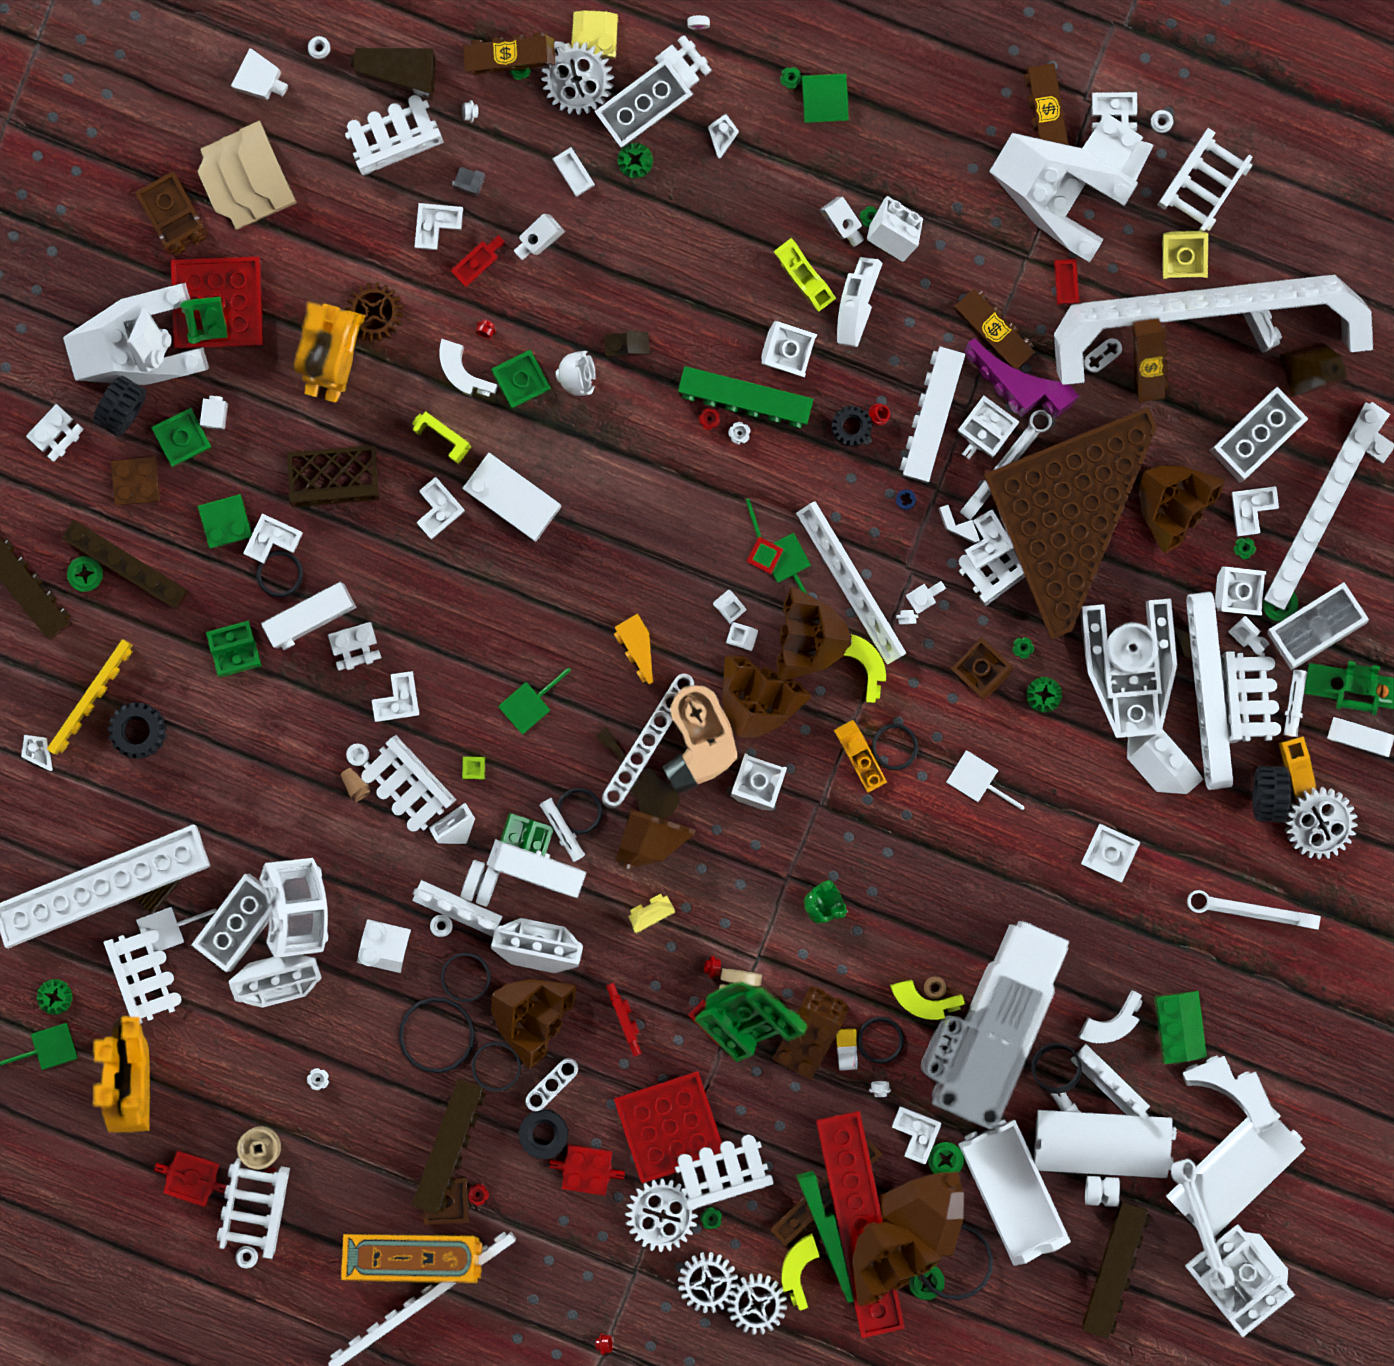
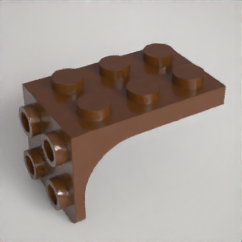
[135,171,208,256]
[772,986,849,1080]

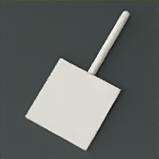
[947,750,1024,810]
[136,907,217,954]

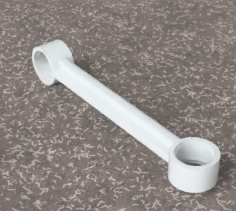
[960,410,1052,520]
[1187,890,1321,929]
[1171,1159,1234,1291]

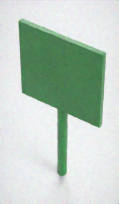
[772,532,811,594]
[498,668,571,735]
[0,1023,78,1070]

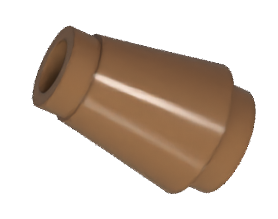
[340,768,370,802]

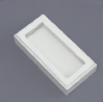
[553,147,595,197]

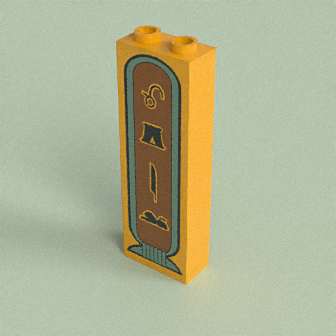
[341,1234,482,1283]

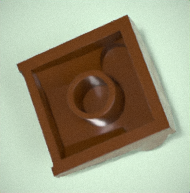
[950,637,1013,699]

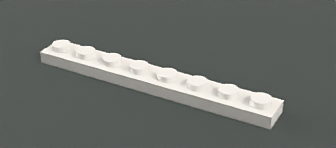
[796,501,906,665]

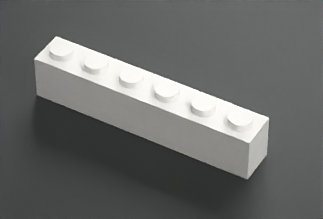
[900,347,965,483]

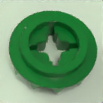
[618,143,653,178]
[67,556,103,592]
[1262,592,1298,621]
[1027,677,1062,712]
[36,979,73,1015]
[928,1142,964,1174]
[909,1266,945,1300]

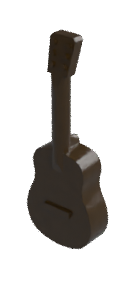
[596,727,680,819]

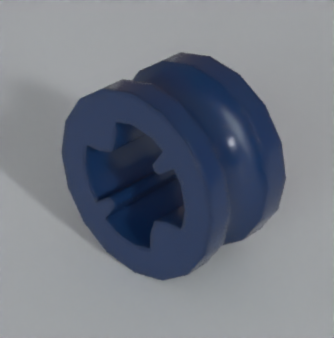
[896,489,916,510]

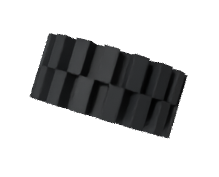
[832,406,872,447]

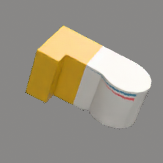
[836,1028,857,1070]

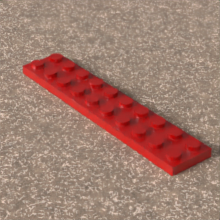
[816,1110,905,1338]

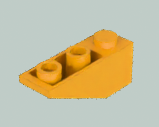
[614,613,653,685]
[834,720,887,793]
[1278,737,1317,804]

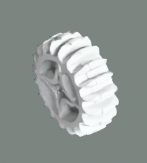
[678,1252,738,1313]
[727,1273,787,1335]

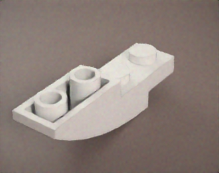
[837,257,882,347]

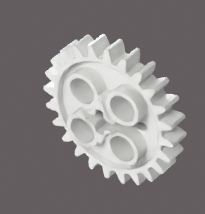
[542,41,614,115]
[1285,787,1358,859]
[625,1179,698,1252]

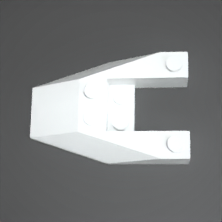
[989,133,1138,262]
[63,283,209,385]
[1080,599,1177,738]

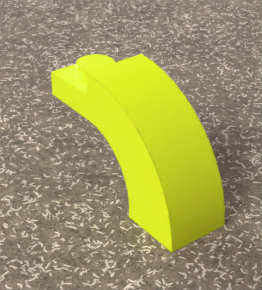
[774,238,836,312]
[844,634,886,703]
[890,979,965,1020]
[782,1233,820,1310]

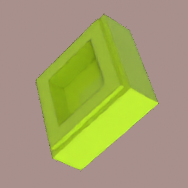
[462,757,485,779]

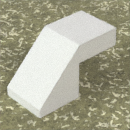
[939,505,980,543]

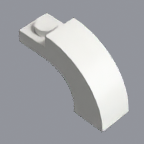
[440,339,498,397]
[1077,990,1143,1043]

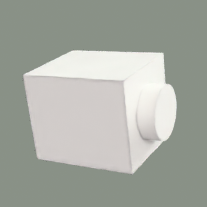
[200,396,228,430]

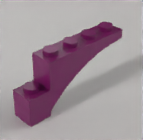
[964,338,1079,418]

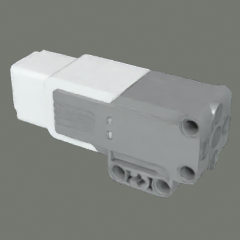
[920,921,1069,1129]

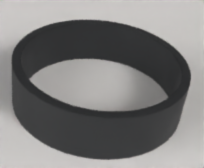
[441,952,490,1002]
[472,1042,521,1092]
[1031,1043,1082,1094]

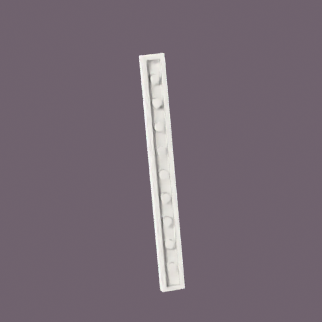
[1264,402,1386,610]
[328,1232,516,1366]

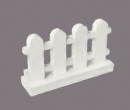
[345,95,444,176]
[959,529,1025,607]
[1220,652,1281,743]
[362,735,457,831]
[412,880,503,937]
[104,927,181,1024]
[1070,1044,1150,1119]
[675,1135,773,1210]

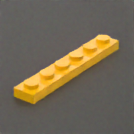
[47,639,133,754]

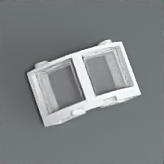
[260,858,328,958]

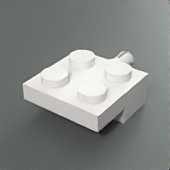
[957,396,1019,460]

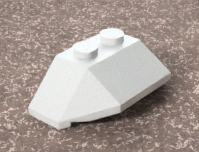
[1127,729,1204,794]
[491,918,583,973]
[229,954,321,1008]

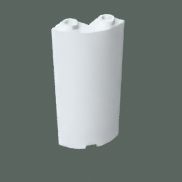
[1166,1108,1306,1238]
[1033,1110,1176,1178]
[958,1119,1070,1266]

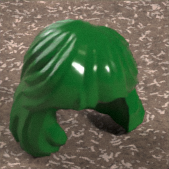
[804,880,848,923]

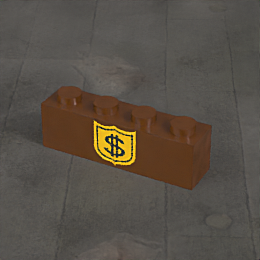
[463,32,555,75]
[1024,63,1068,145]
[953,288,1035,370]
[1132,318,1168,402]

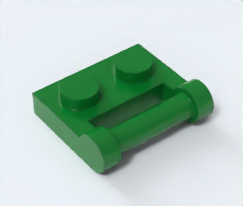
[181,297,228,344]

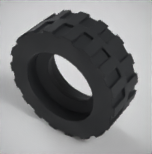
[519,1109,568,1159]

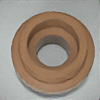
[924,976,946,999]

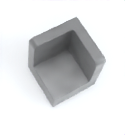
[452,167,485,197]

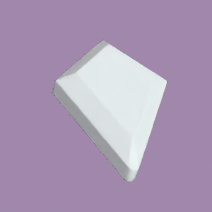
[708,114,739,159]
[21,735,53,771]

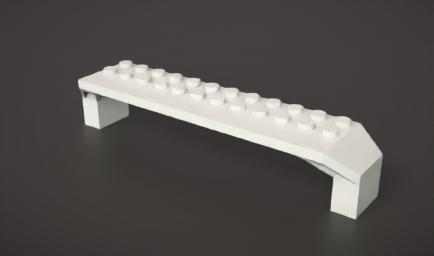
[1054,275,1373,385]

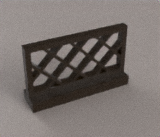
[287,445,380,507]

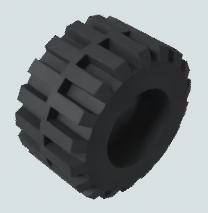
[93,375,146,437]
[108,703,167,758]
[1252,766,1291,823]

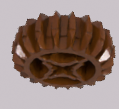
[345,282,405,342]

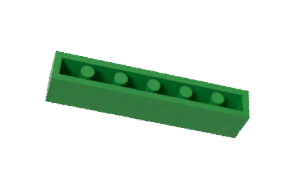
[678,366,813,429]

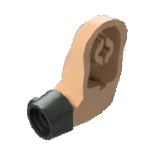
[663,685,737,794]

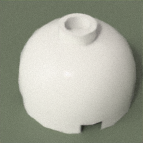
[556,351,596,396]

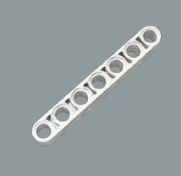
[602,674,694,808]

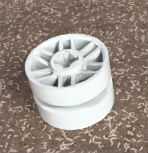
[460,860,500,907]

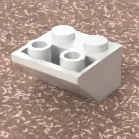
[867,196,923,262]

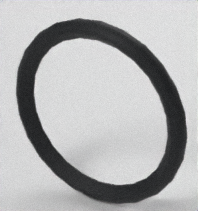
[256,551,303,597]
[871,724,918,770]
[556,788,603,835]
[857,1017,904,1064]

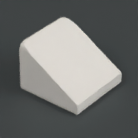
[713,590,747,624]
[726,622,758,651]

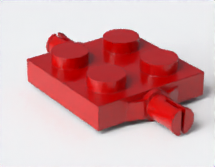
[606,983,642,1057]
[549,1144,625,1196]
[154,1150,227,1207]

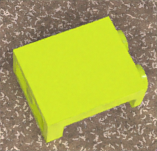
[412,411,471,464]

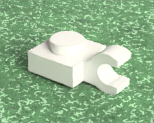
[906,581,946,614]
[1228,616,1269,655]

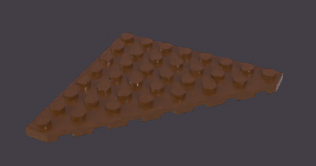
[983,407,1157,639]

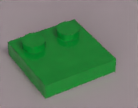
[491,349,551,409]
[151,408,211,468]
[198,494,252,549]

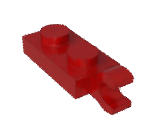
[451,235,505,288]

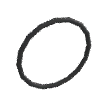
[399,997,475,1073]
[920,1224,993,1300]

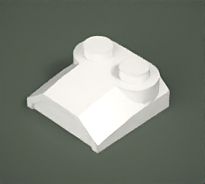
[127,308,171,372]
[1243,310,1282,353]
[762,321,817,377]
[1215,567,1266,616]
[731,754,787,810]
[357,919,411,973]

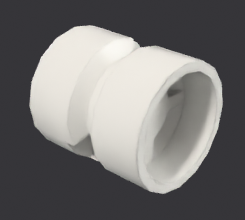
[1085,1176,1120,1207]

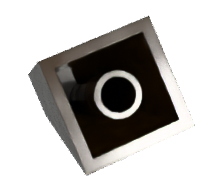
[350,48,436,101]
[1280,343,1347,397]

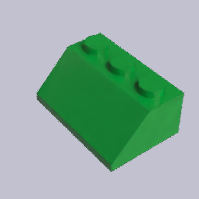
[1154,991,1207,1064]

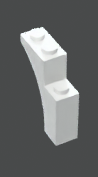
[1183,1056,1277,1134]

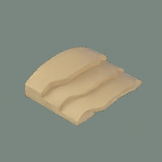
[198,121,297,230]

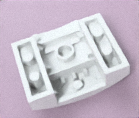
[1185,1224,1295,1337]

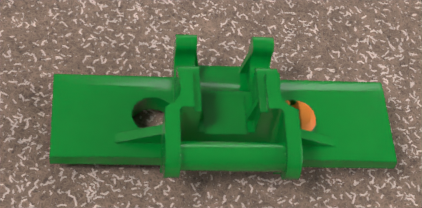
[1304,661,1394,716]

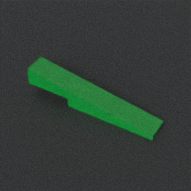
[796,1171,854,1303]

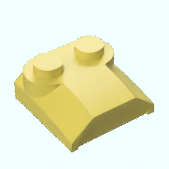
[572,11,618,59]
[1162,231,1208,279]
[628,894,675,933]

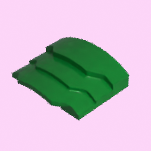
[695,981,807,1062]

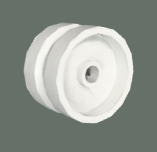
[1106,623,1158,673]

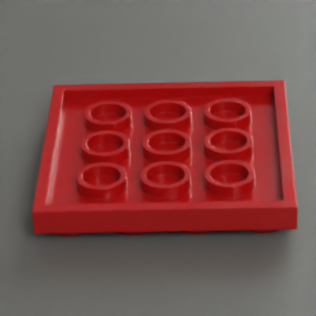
[171,257,263,349]
[614,1071,722,1184]

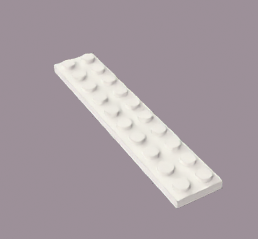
[0,824,210,948]

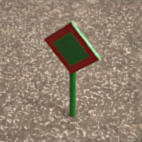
[746,499,784,574]

